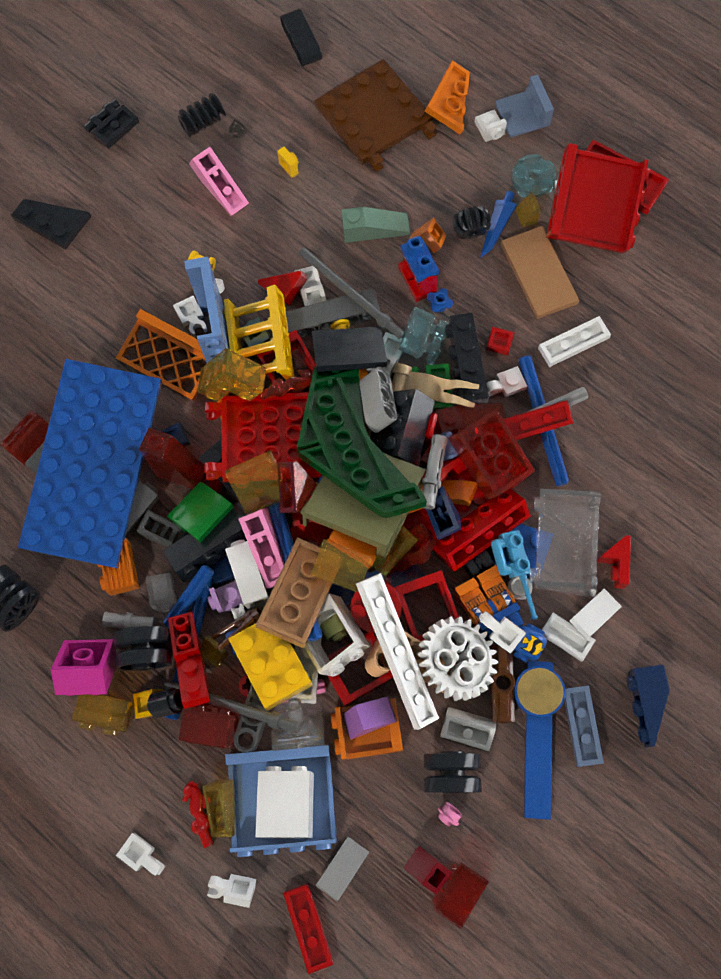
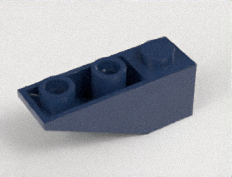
[627,664,670,748]

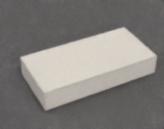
[570,589,622,639]
[542,612,596,662]

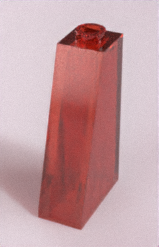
[139,427,206,489]

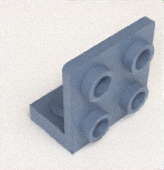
[495,75,554,137]

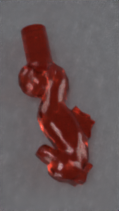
[259,369,313,401]

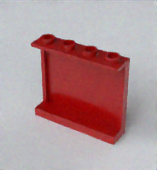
[546,143,650,254]

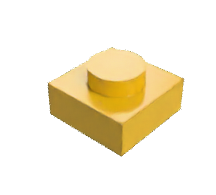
[277,147,299,178]

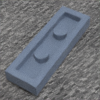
[564,686,604,767]

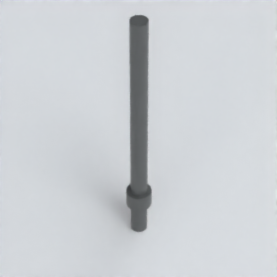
[299,247,405,339]
[164,680,302,733]

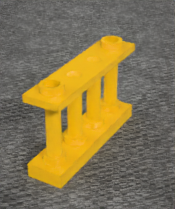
[223,285,295,391]

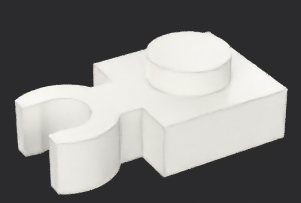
[173,296,207,338]

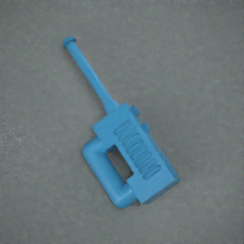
[491,530,538,620]

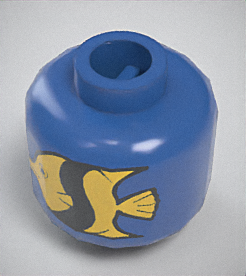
[513,623,547,663]

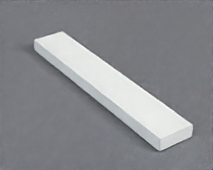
[356,573,439,730]

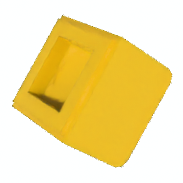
[133,689,163,719]

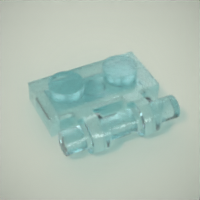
[398,307,448,365]

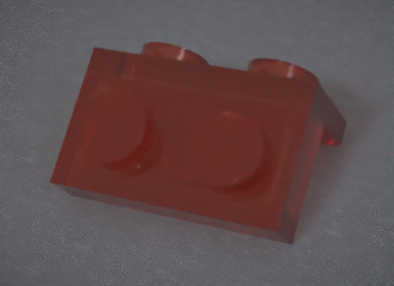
[384,524,437,574]

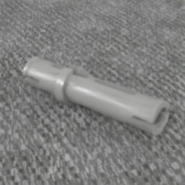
[421,435,448,509]

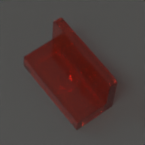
[0,410,49,466]

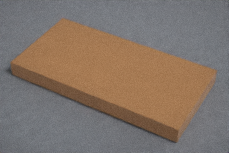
[501,226,579,319]
[256,537,344,648]

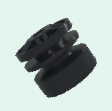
[0,565,40,632]

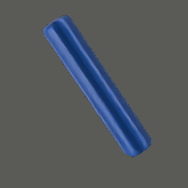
[163,565,214,628]

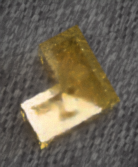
[197,348,266,401]

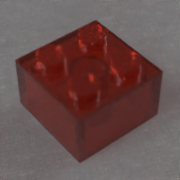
[178,705,240,750]

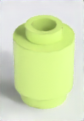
[320,613,347,642]

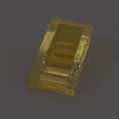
[202,779,235,838]

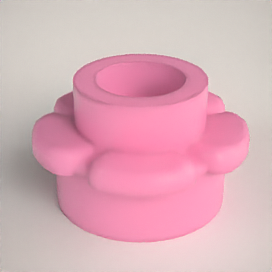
[438,802,462,827]

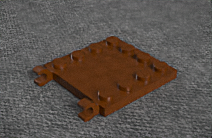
[314,59,436,172]

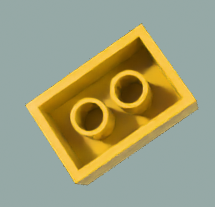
[228,624,313,711]

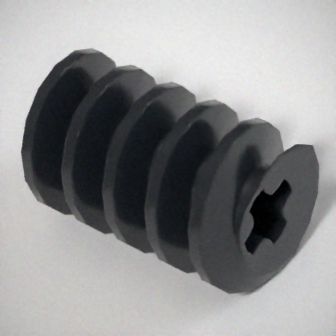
[178,93,226,138]

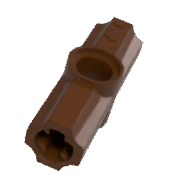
[490,644,515,723]

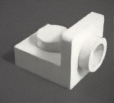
[475,109,507,142]

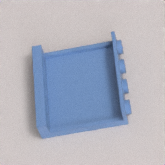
[184,256,232,378]
[225,745,337,857]

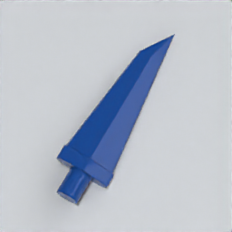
[480,191,517,258]

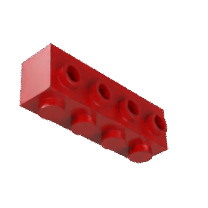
[431,487,531,572]

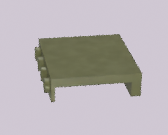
[300,453,426,559]

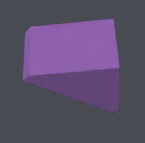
[342,697,397,740]

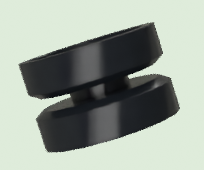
[114,626,172,671]
[424,751,482,793]

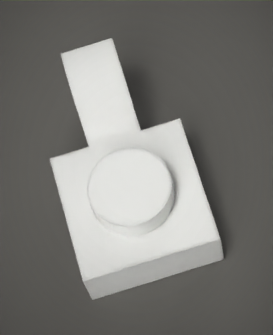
[486,366,527,397]
[479,611,526,654]
[116,833,166,876]
[207,874,256,908]

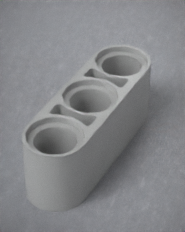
[359,367,397,433]

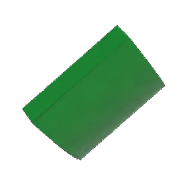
[167,482,234,543]

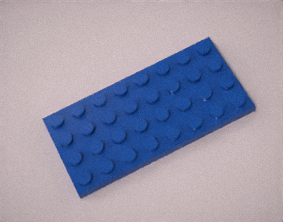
[18,359,162,568]

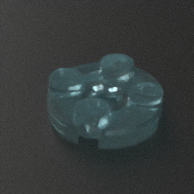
[511,154,556,198]

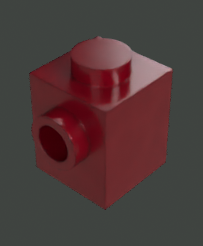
[403,846,452,895]

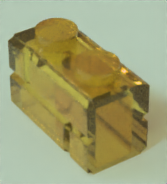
[72,694,134,736]

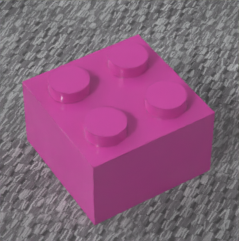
[51,639,116,696]

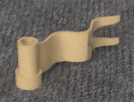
[392,363,479,408]

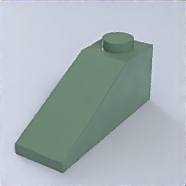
[341,207,410,243]

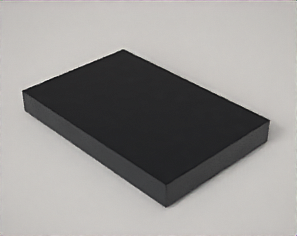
[312,327,387,372]

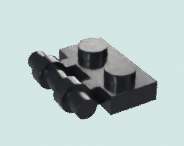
[83,99,139,149]

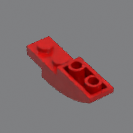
[168,612,210,709]

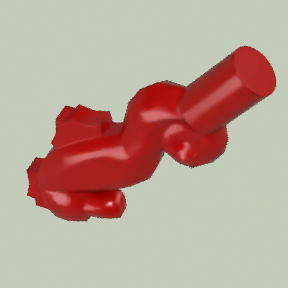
[182,781,214,849]

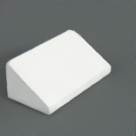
[440,707,496,751]

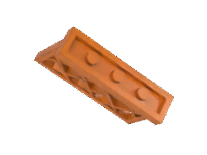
[116,309,210,401]

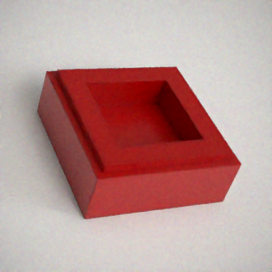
[486,327,514,355]

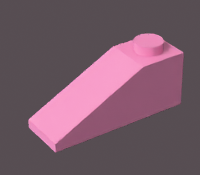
[189,147,249,216]
[239,508,285,589]

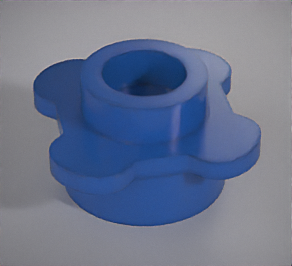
[427,288,453,313]

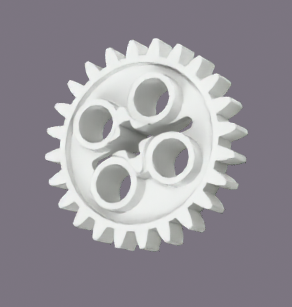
[417,617,498,701]

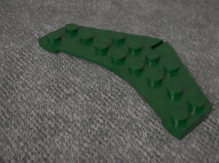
[297,366,427,518]

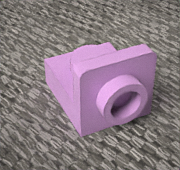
[207,581,244,615]

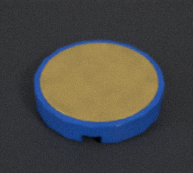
[514,666,566,717]

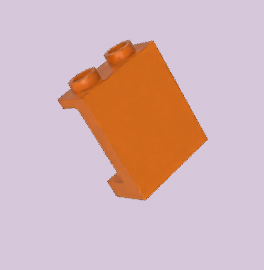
[331,698,403,760]

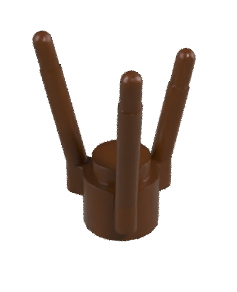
[212,607,262,650]

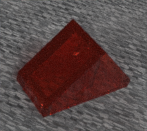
[277,461,318,513]

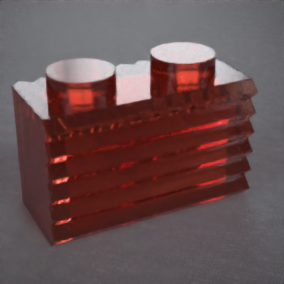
[431,861,489,929]

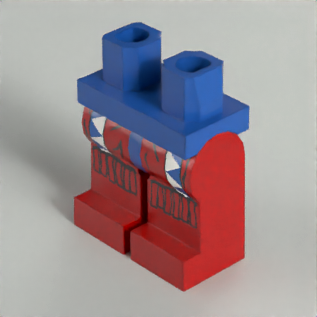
[398,236,439,302]

